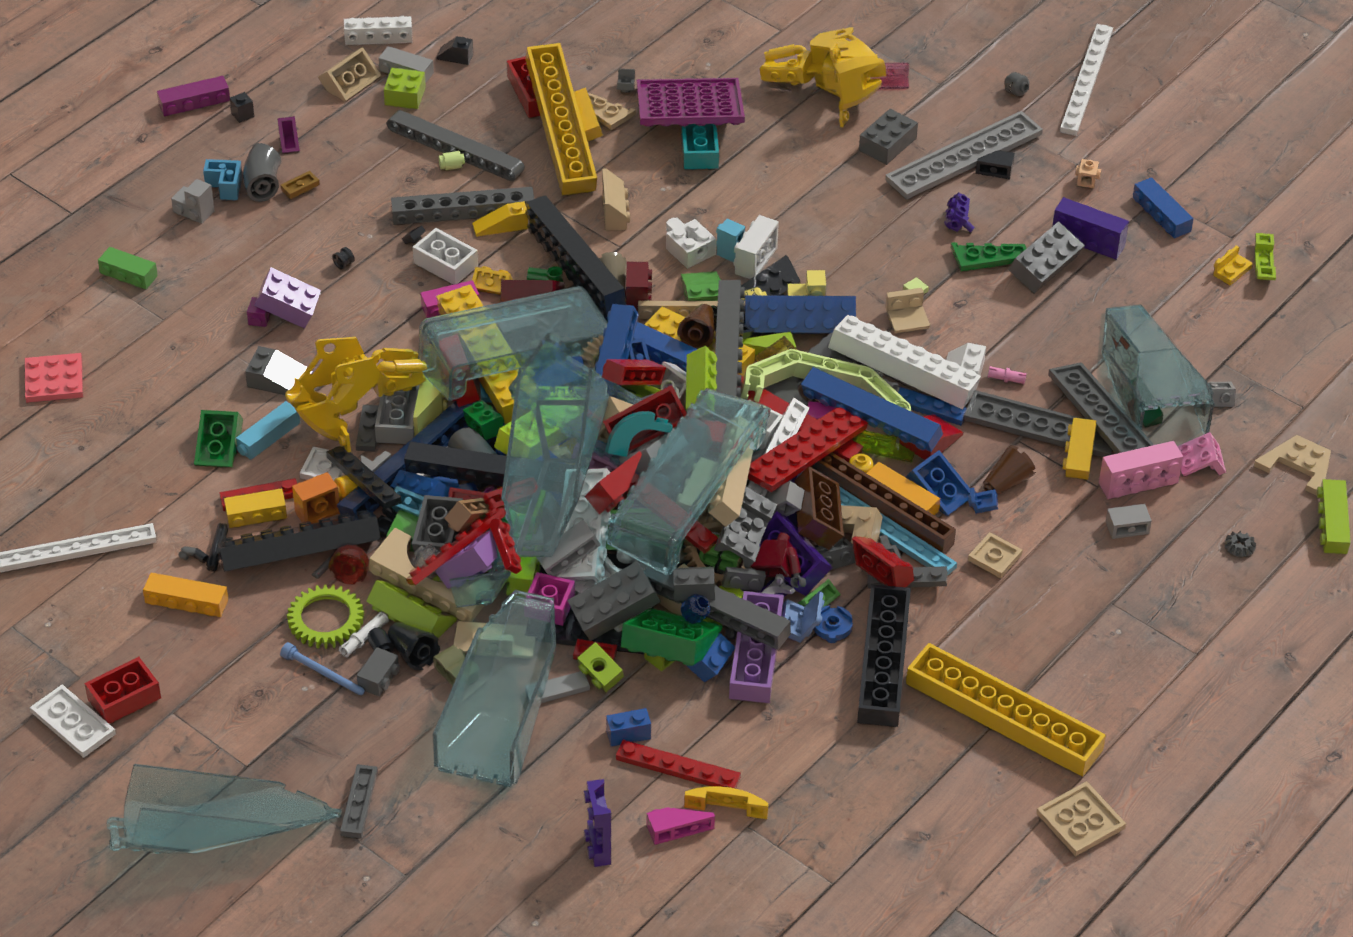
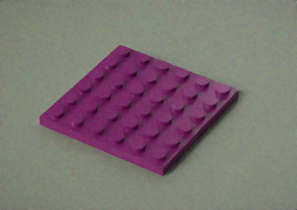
[637,78,745,127]

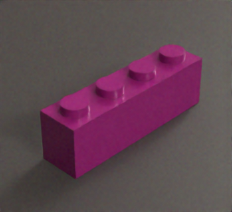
[157,76,230,116]

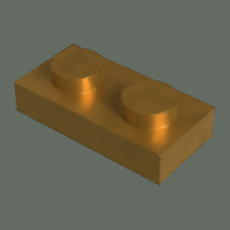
[280,171,320,199]

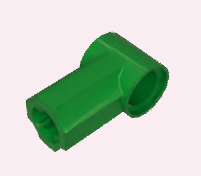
[527,266,563,282]

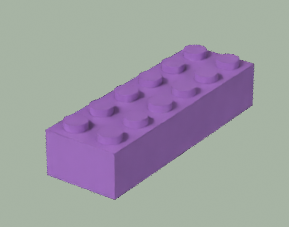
[729,591,784,703]

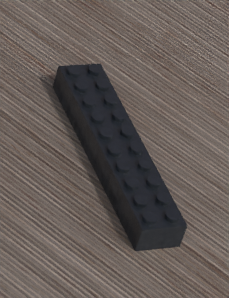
[525,195,626,324]

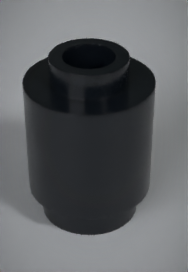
[368,627,394,652]

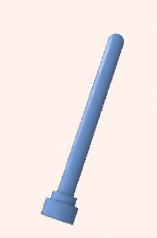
[280,642,364,695]

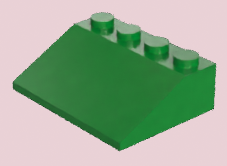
[621,608,722,666]

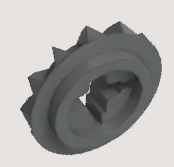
[1224,531,1256,557]

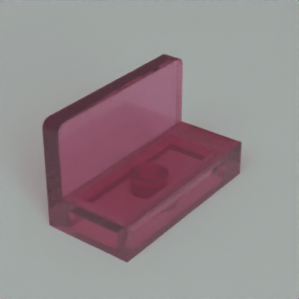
[875,63,909,89]

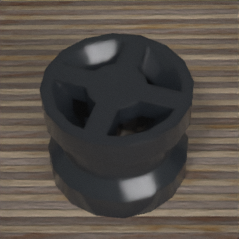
[332,247,355,269]

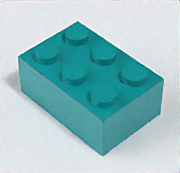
[681,124,719,169]

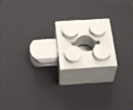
[666,218,717,269]

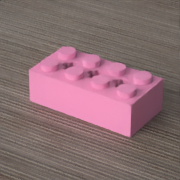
[1099,441,1183,499]

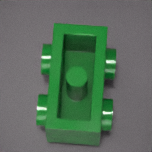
[463,400,504,441]

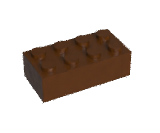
[794,466,844,550]

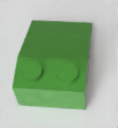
[681,271,721,301]

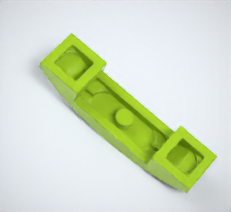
[1255,233,1276,281]

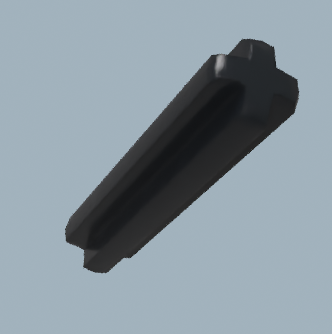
[206,523,228,571]

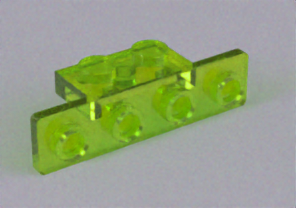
[852,430,915,463]

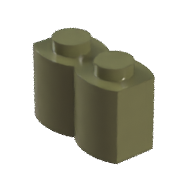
[433,645,478,691]

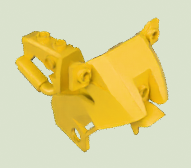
[759,27,886,127]
[285,337,427,452]

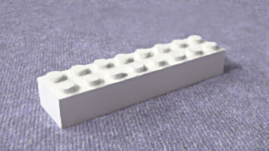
[828,315,981,409]

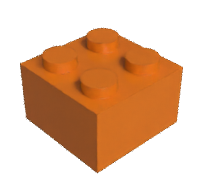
[292,472,340,524]

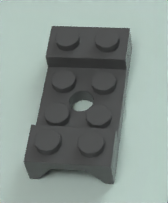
[714,487,777,568]

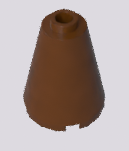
[677,304,714,349]
[983,445,1036,495]

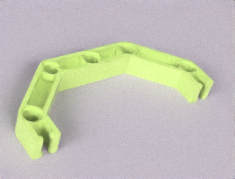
[741,349,911,411]

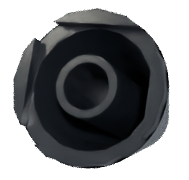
[387,622,440,671]

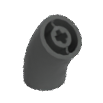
[243,143,281,202]
[448,428,498,489]

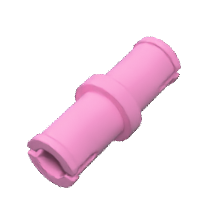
[988,366,1026,384]

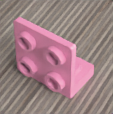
[1177,432,1226,476]

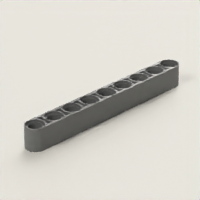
[386,110,525,181]

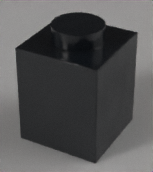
[229,92,254,123]

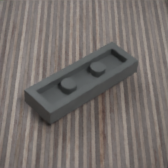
[356,405,379,452]

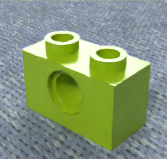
[577,642,624,692]

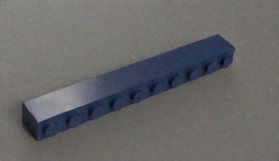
[337,401,479,516]

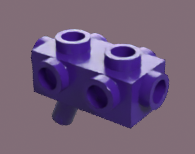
[944,192,975,233]

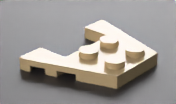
[1254,435,1331,496]

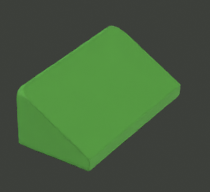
[797,579,841,607]

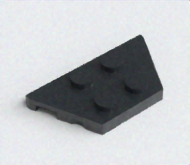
[741,255,800,296]

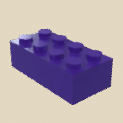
[1052,197,1129,260]
[759,511,833,596]

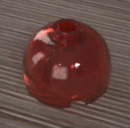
[329,545,369,585]

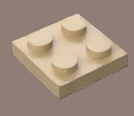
[968,532,1023,578]

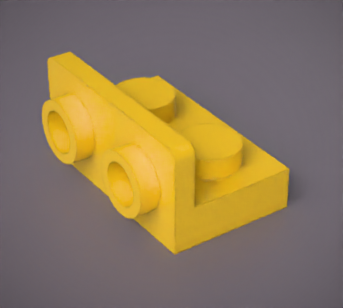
[1213,245,1253,286]
[472,266,513,295]

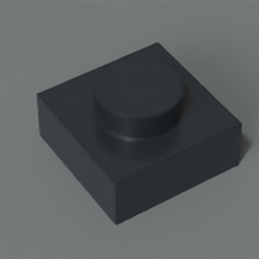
[401,226,426,244]

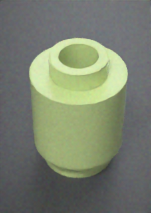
[438,151,465,171]

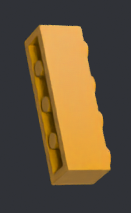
[866,462,940,516]
[143,572,229,617]

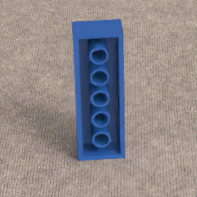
[744,295,856,334]

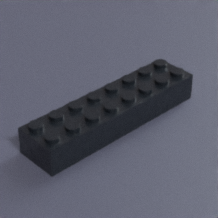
[217,510,381,572]
[857,584,911,727]

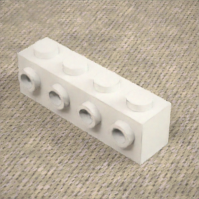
[344,16,412,45]

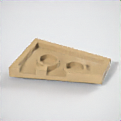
[588,93,636,130]

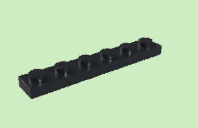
[326,446,402,509]

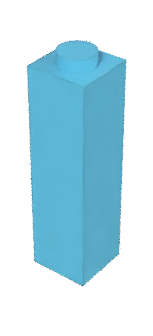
[236,401,300,460]

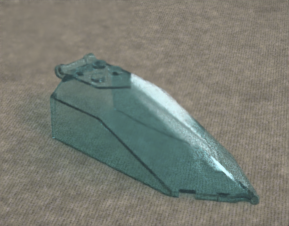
[106,764,342,854]

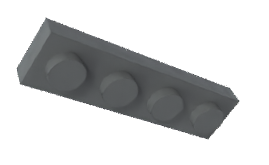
[867,566,948,589]
[340,764,378,839]

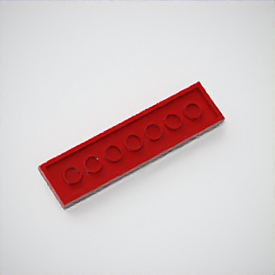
[747,407,868,492]

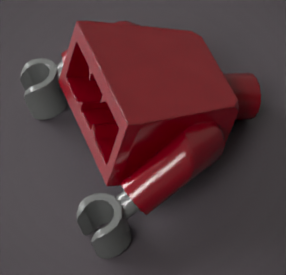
[751,533,806,588]

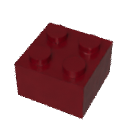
[626,261,652,312]

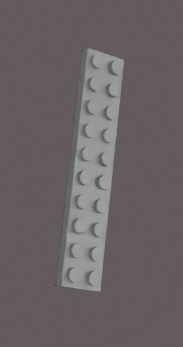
[885,111,1043,199]

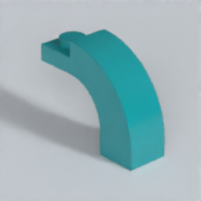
[605,411,673,457]

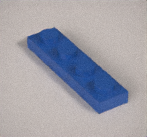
[898,386,967,426]

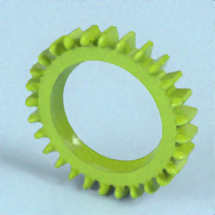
[287,584,364,649]

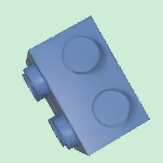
[782,591,824,643]

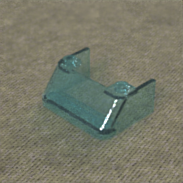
[449,535,516,608]

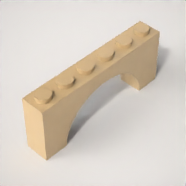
[368,528,496,622]

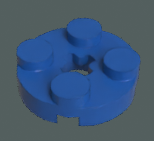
[813,606,853,643]

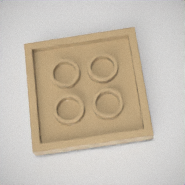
[1036,781,1126,857]

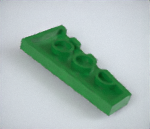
[951,242,1027,271]

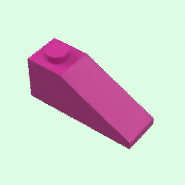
[646,807,715,845]

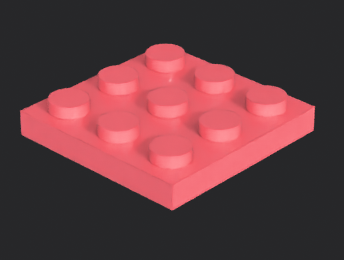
[25,353,83,403]

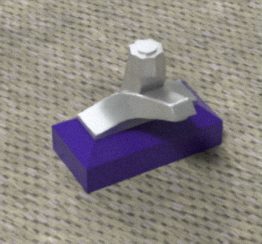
[757,573,795,597]

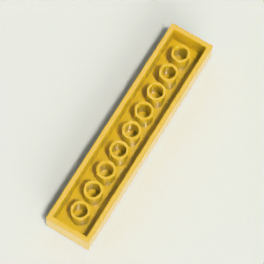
[526,43,597,195]
[436,284,539,424]
[906,643,1106,777]

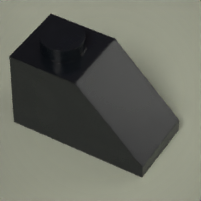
[436,36,473,65]
[976,150,1015,179]

